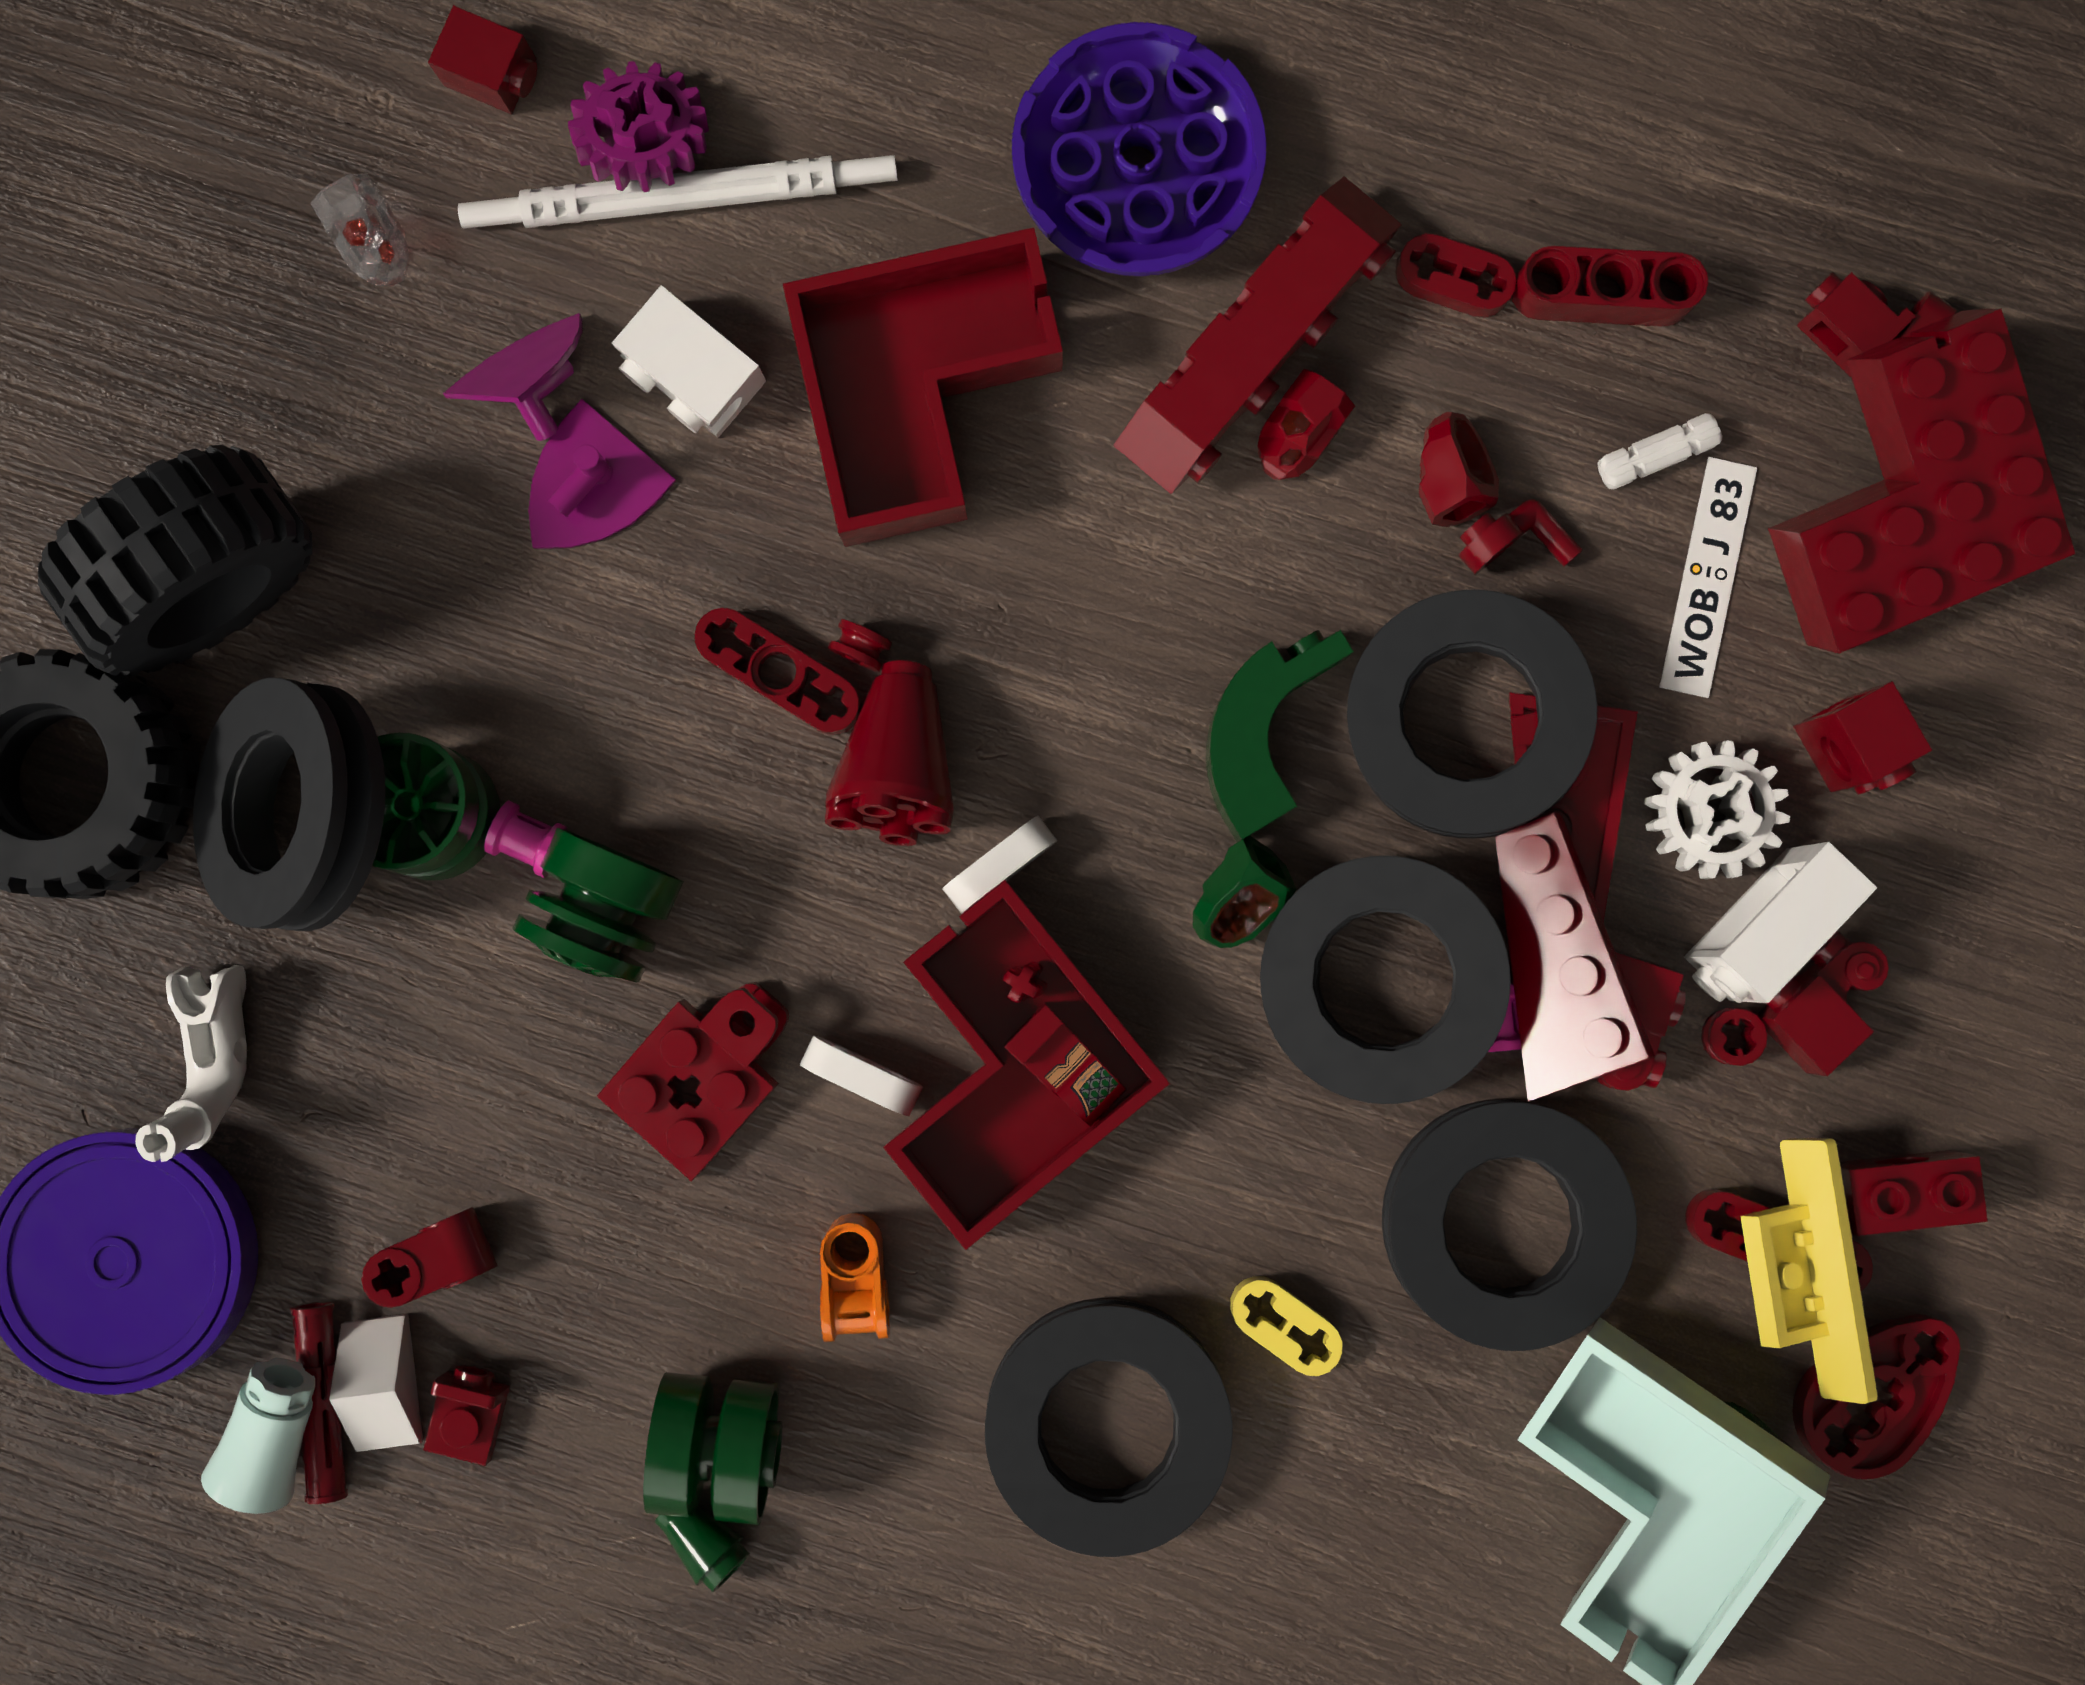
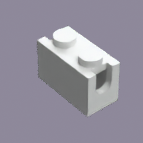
[612,285,766,438]

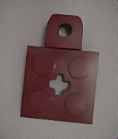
[597,982,789,1182]

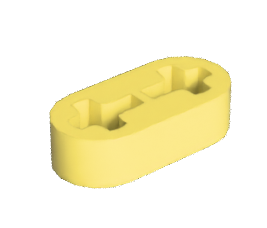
[1230,1276,1342,1376]

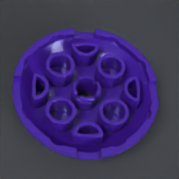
[1012,22,1266,276]

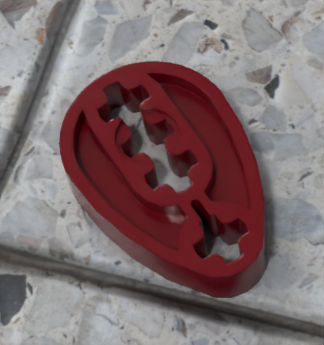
[1793,1314,1961,1479]

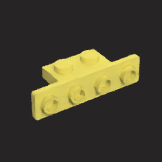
[1740,1138,1878,1404]

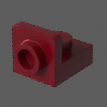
[423,1365,510,1466]

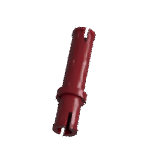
[290,1302,348,1504]

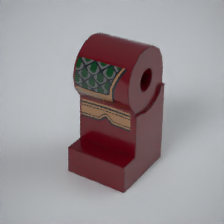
[1004,1003,1127,1127]

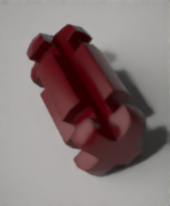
[1002,961,1048,1003]

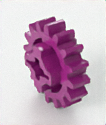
[568,61,709,192]

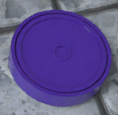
[0,1129,258,1395]

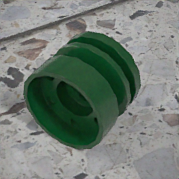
[512,828,684,982]

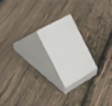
[329,1314,423,1452]

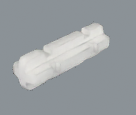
[1598,413,1722,490]

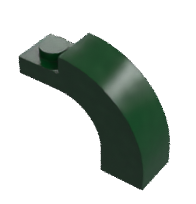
[1206,630,1354,842]

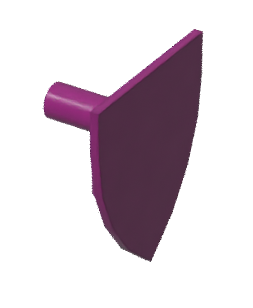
[443,313,583,441]
[528,399,676,549]

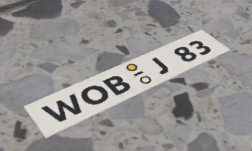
[1659,457,1757,698]

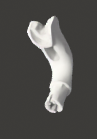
[136,965,247,1162]

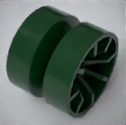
[372,732,500,881]
[643,1372,783,1525]

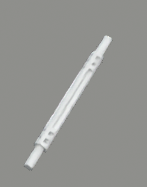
[458,155,898,229]

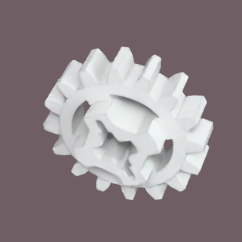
[1644,740,1790,879]

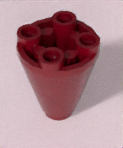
[825,660,954,846]

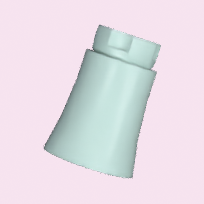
[201,1358,315,1514]

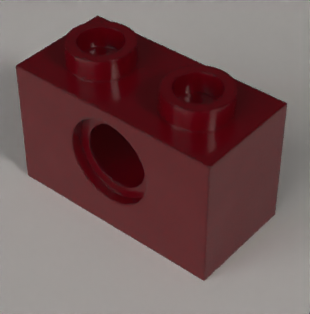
[1793,681,1932,795]
[1840,1150,1988,1236]

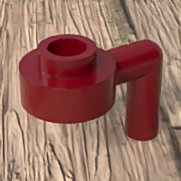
[1458,499,1583,575]

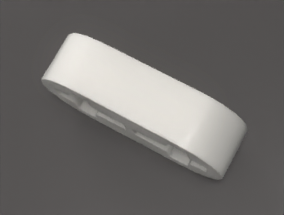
[943,815,1058,914]
[800,1035,923,1116]

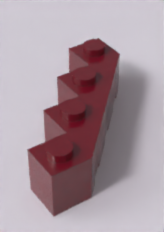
[1113,176,1402,494]

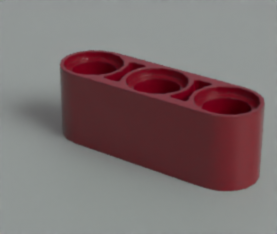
[1512,246,1708,327]

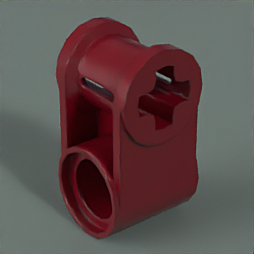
[361,1207,498,1308]

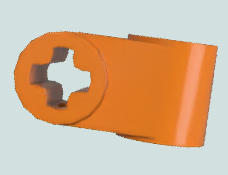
[820,1213,890,1342]

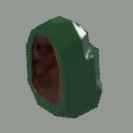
[1193,835,1296,948]

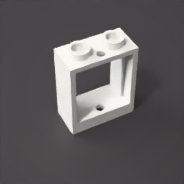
[1684,842,1877,1003]

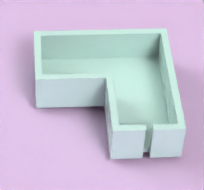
[1517,1317,1830,1685]

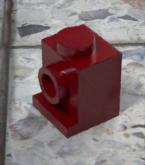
[1796,272,1916,377]

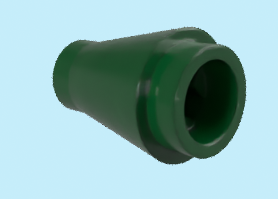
[655,1506,750,1592]

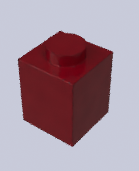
[428,5,537,115]

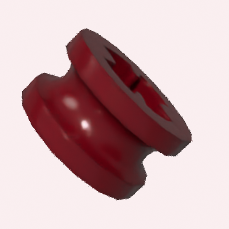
[828,619,893,672]
[1701,1008,1767,1066]

